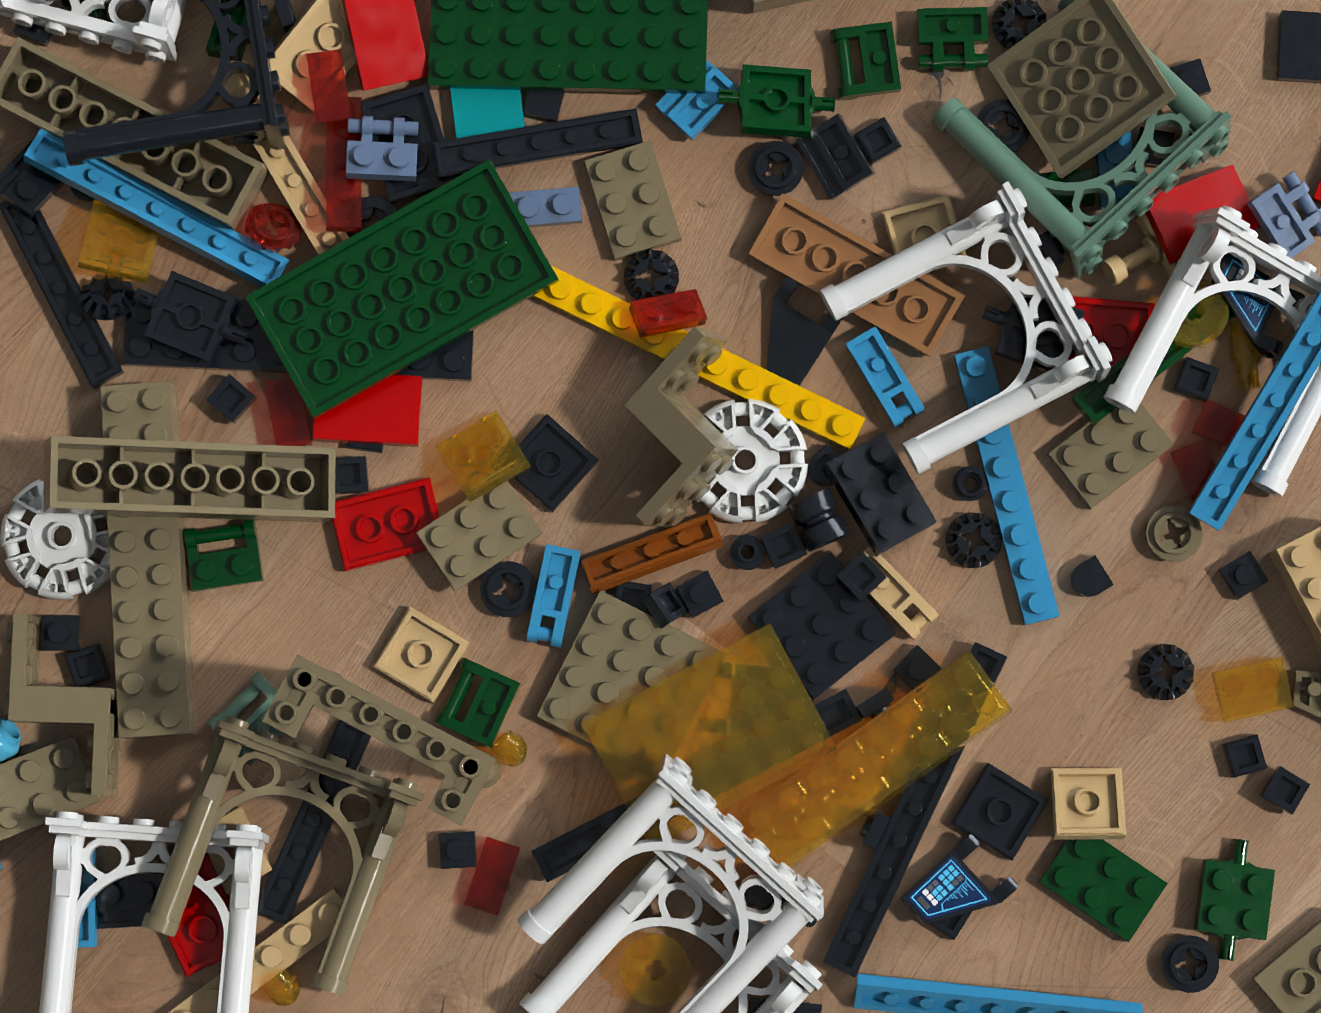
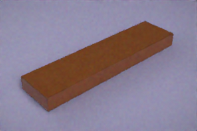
[579,513,724,595]

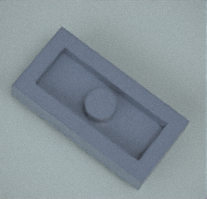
[510,187,582,228]

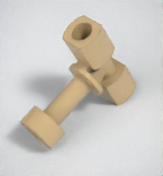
[1101,214,1178,286]

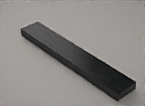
[431,108,643,179]
[0,201,125,389]
[258,720,372,924]

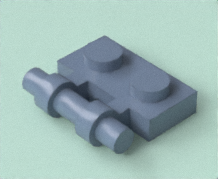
[346,116,419,182]
[1246,171,1321,258]

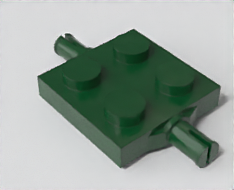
[717,64,836,138]
[1194,839,1275,961]

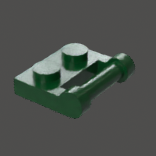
[830,21,901,100]
[184,520,264,592]
[434,657,521,747]

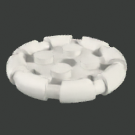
[697,399,808,524]
[0,479,110,600]

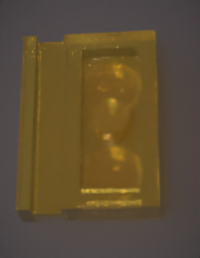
[1211,657,1294,723]

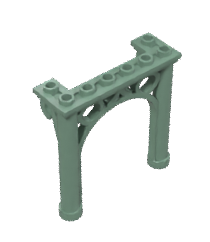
[932,0,1231,279]

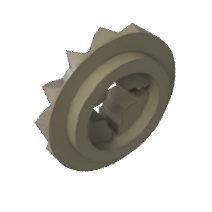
[1145,506,1202,562]

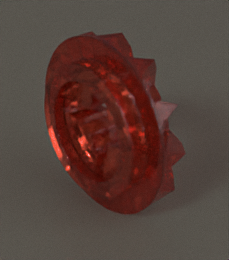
[245,203,301,254]

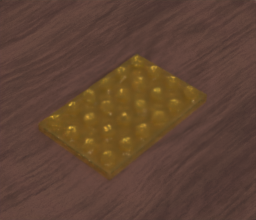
[582,624,837,840]

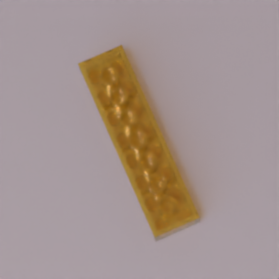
[737,651,1012,869]

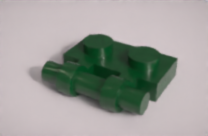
[917,7,988,72]

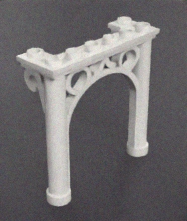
[0,0,188,63]
[819,181,1113,475]
[1103,205,1321,498]
[518,754,824,1013]
[39,811,270,1013]
[519,850,823,1013]

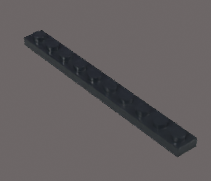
[823,642,1007,978]
[532,689,862,883]

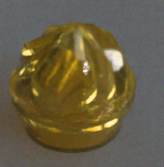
[490,730,527,767]
[263,969,300,1006]

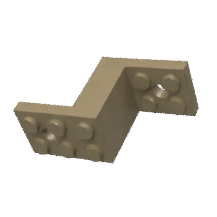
[625,326,738,527]
[3,613,120,796]

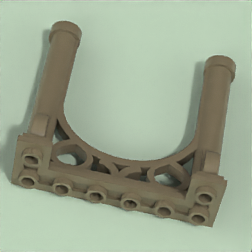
[262,654,502,826]
[141,716,425,997]

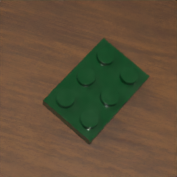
[1038,839,1168,942]

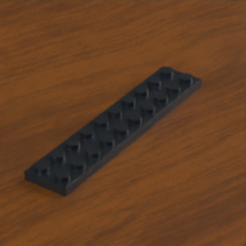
[123,296,474,382]

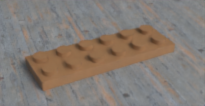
[748,193,965,357]

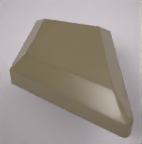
[1292,670,1321,719]

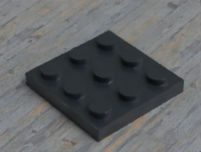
[748,551,897,700]

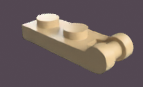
[864,546,939,640]

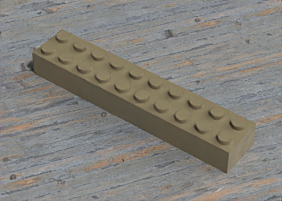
[100,381,196,739]

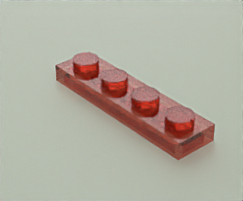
[326,96,361,232]

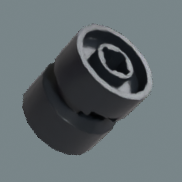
[788,488,850,552]

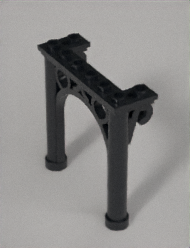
[46,0,290,167]

